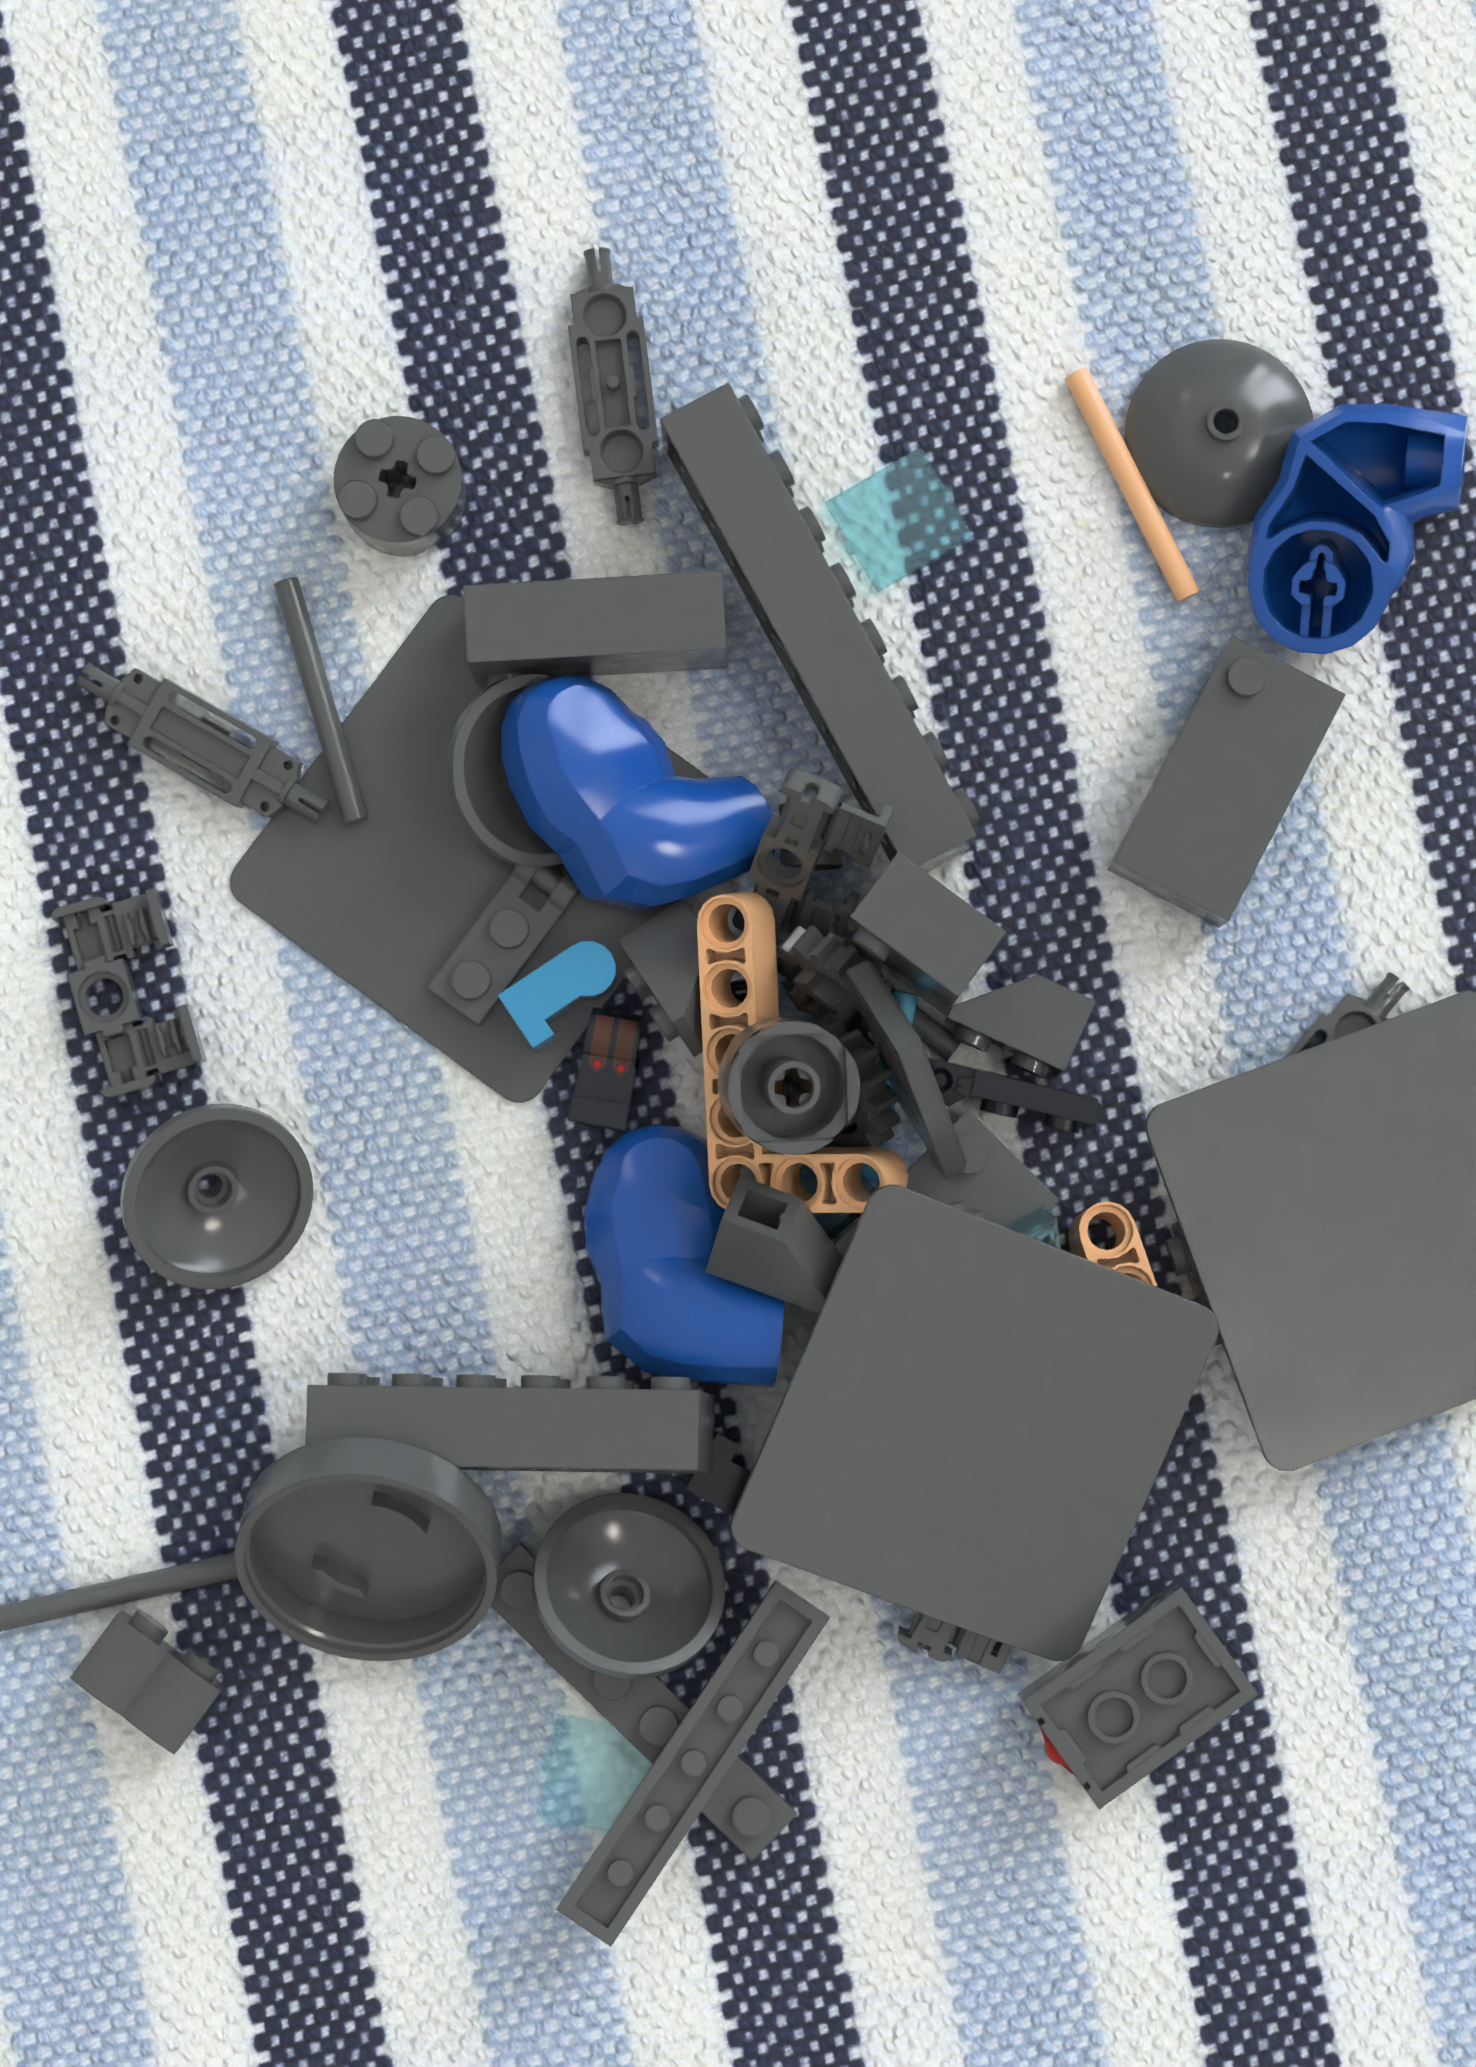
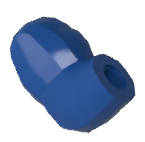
[1247,403,1468,654]
[501,674,776,910]
[584,1124,784,1387]

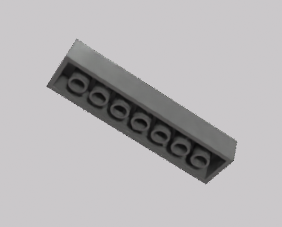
[660,382,980,873]

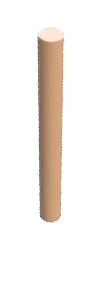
[1064,367,1200,603]

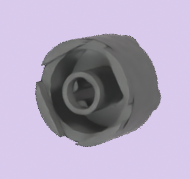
[333,416,467,557]
[718,1017,860,1155]

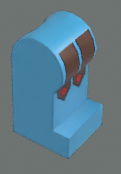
[498,941,617,1052]

